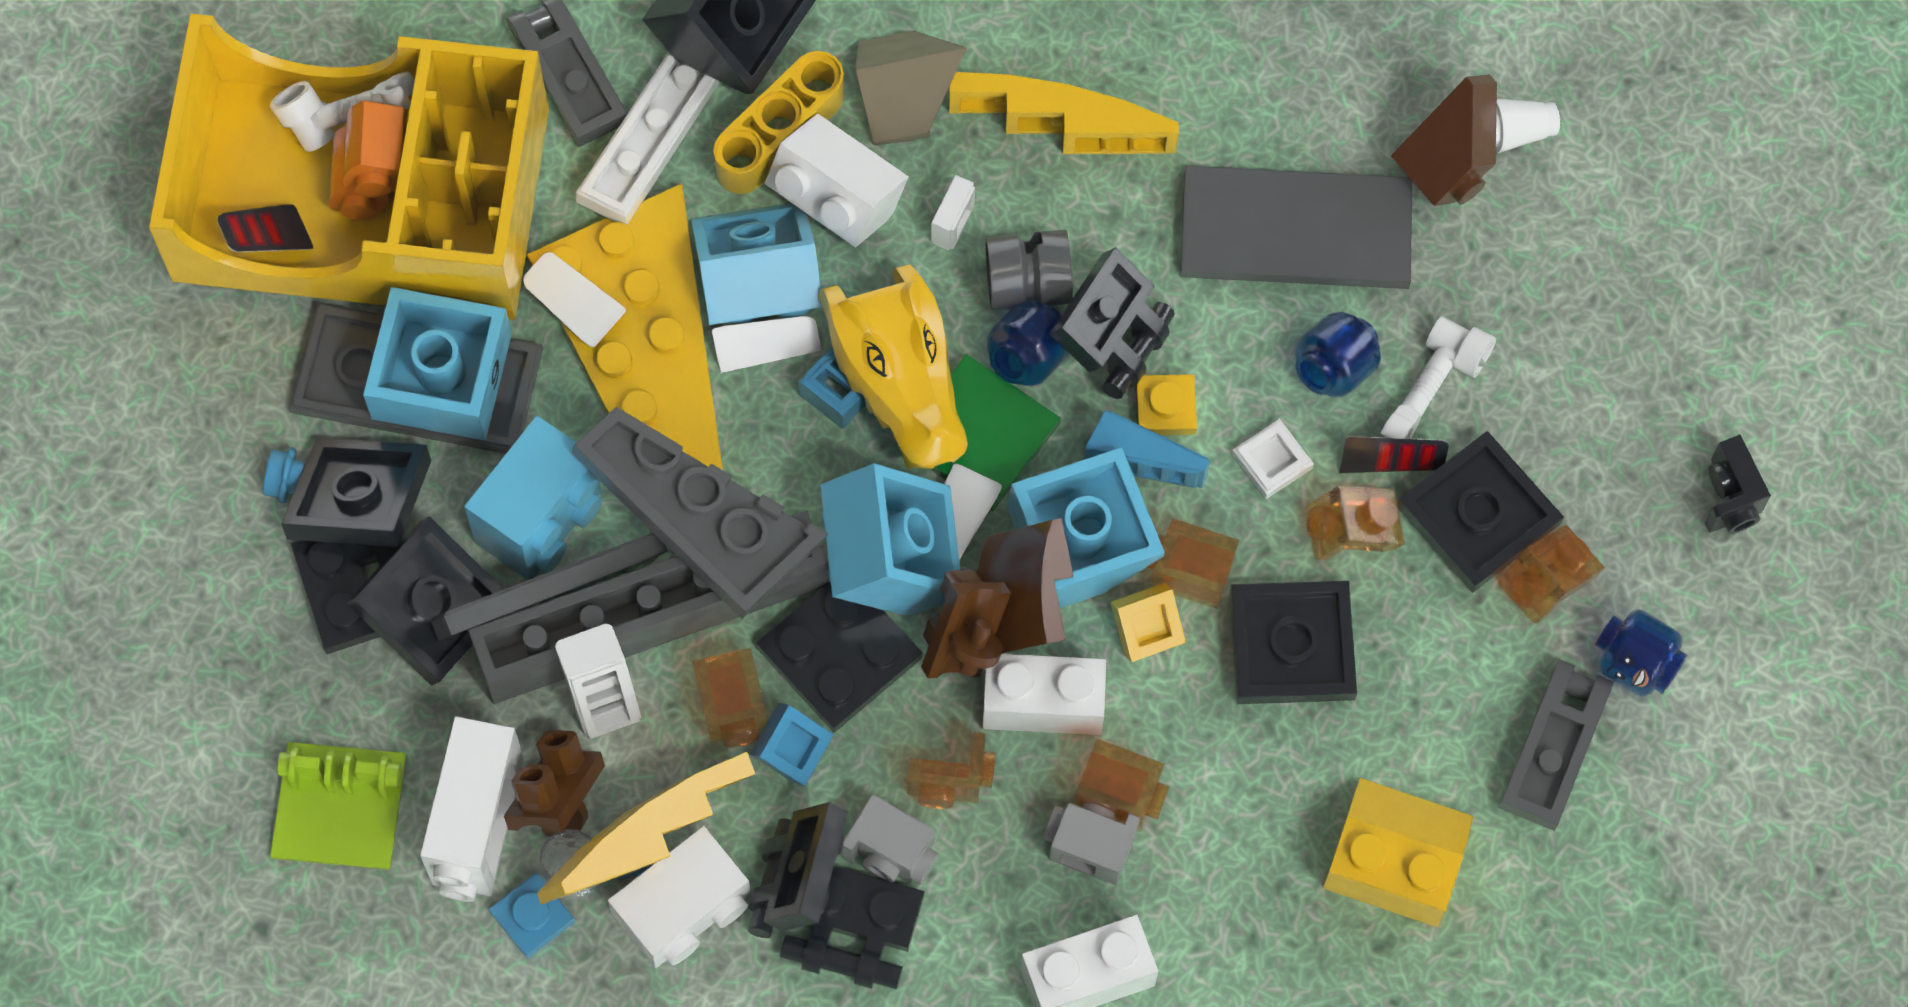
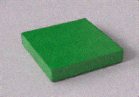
[899,354,1061,512]

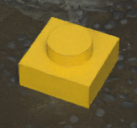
[1136,374,1197,435]
[1110,583,1186,662]

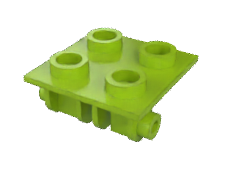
[270,742,407,870]

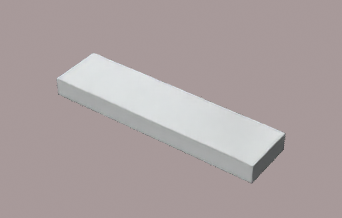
[576,52,720,225]

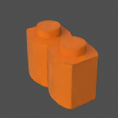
[329,100,407,220]

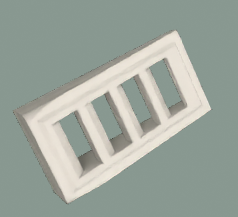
[555,624,642,740]

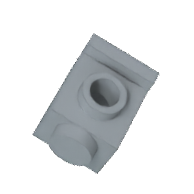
[842,794,939,885]
[1043,802,1140,886]

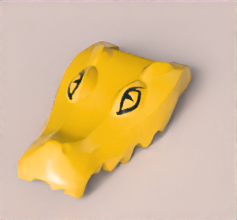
[818,264,968,470]

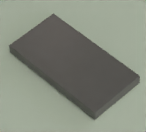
[1180,166,1412,289]
[289,302,543,454]

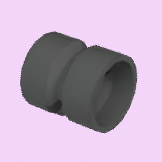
[985,230,1073,310]

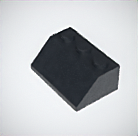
[642,0,816,94]

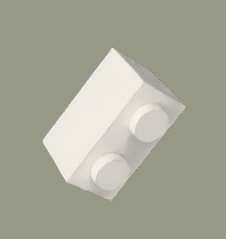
[765,114,909,248]
[983,654,1106,735]
[608,826,751,968]
[1020,915,1158,1007]

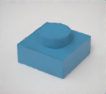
[749,703,834,786]
[489,872,575,959]

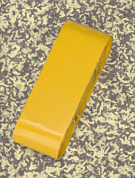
[713,51,844,194]

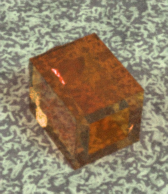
[1146,518,1239,610]
[692,648,768,747]
[1074,739,1170,832]

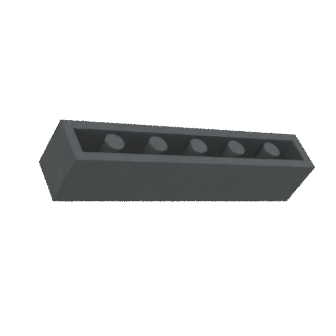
[468,510,829,704]

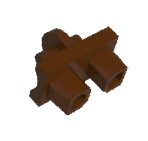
[921,570,1011,678]
[504,730,605,838]

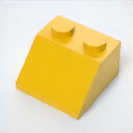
[1323,778,1474,928]

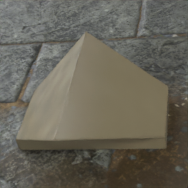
[855,31,967,146]

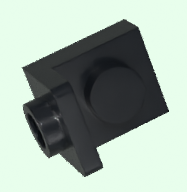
[1705,434,1771,534]

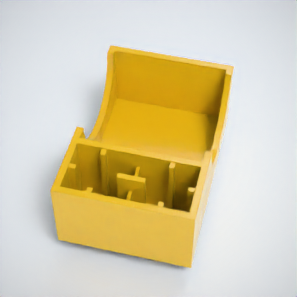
[149,13,549,320]

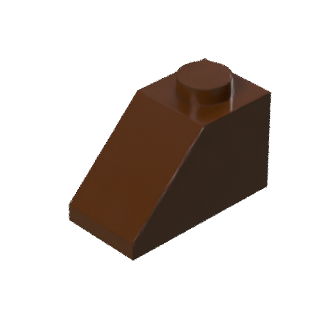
[1391,74,1497,206]

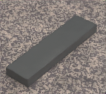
[431,532,668,641]

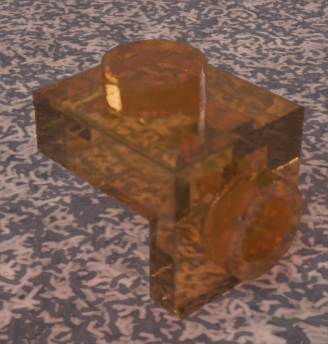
[1306,485,1405,560]
[1499,525,1605,624]
[907,732,996,809]

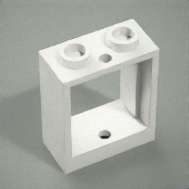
[420,716,524,902]

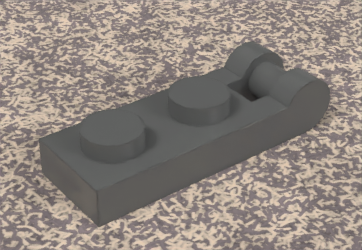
[506,0,628,147]
[1499,659,1614,831]

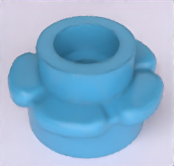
[263,447,306,503]

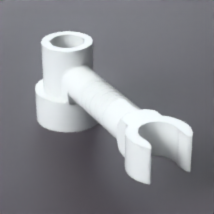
[270,71,415,152]
[1381,316,1496,439]

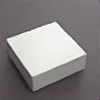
[931,175,975,251]
[1232,419,1314,499]

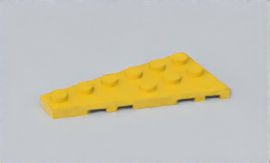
[527,183,723,470]

